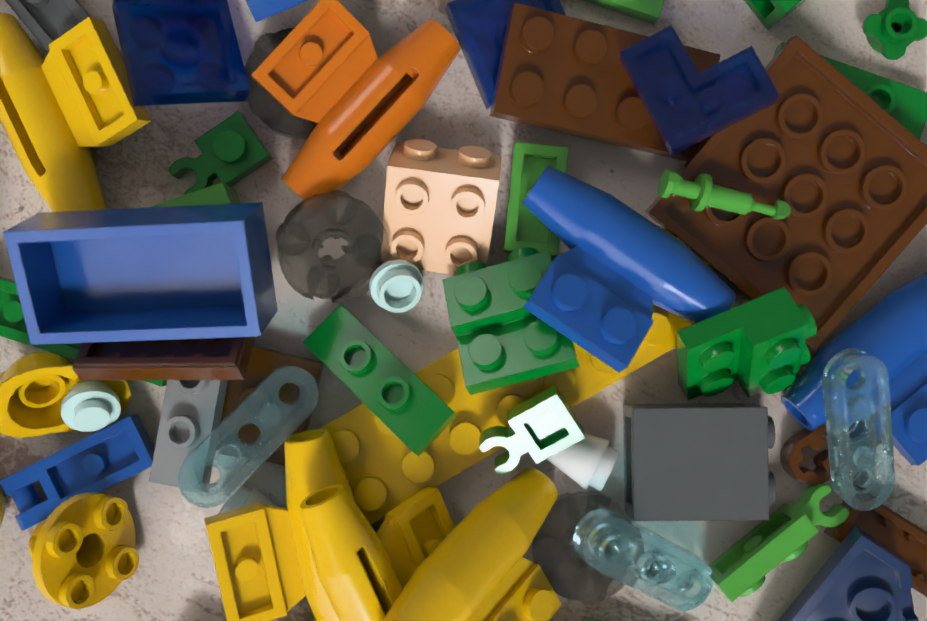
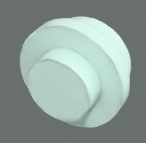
[369,259,424,313]
[61,380,121,432]

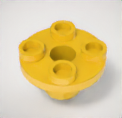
[29,492,139,609]

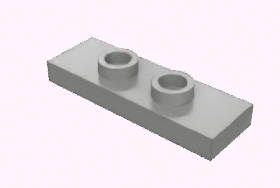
[149,380,228,492]

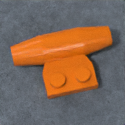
[251,0,461,209]

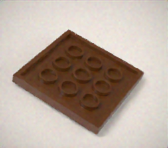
[645,35,927,351]

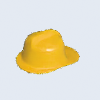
[0,352,131,438]

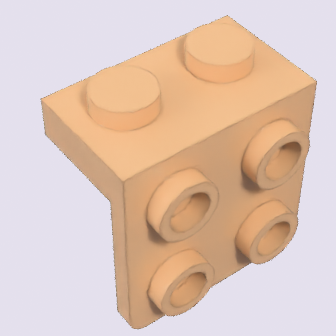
[380,138,502,275]

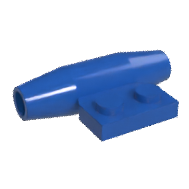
[522,166,736,372]
[781,271,927,466]

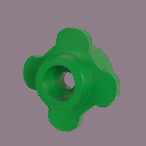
[862,0,927,60]

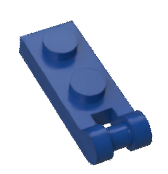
[0,414,155,531]

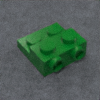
[442,247,580,395]
[677,287,817,401]

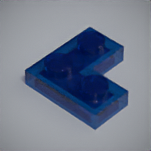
[620,25,780,156]

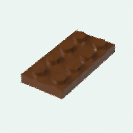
[490,2,721,162]

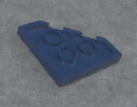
[778,525,919,621]

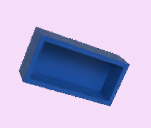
[3,202,278,345]

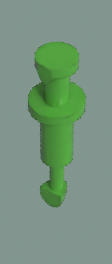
[658,169,791,220]

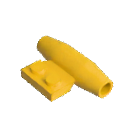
[0,13,151,212]
[204,429,355,621]
[383,467,562,621]
[300,484,455,621]

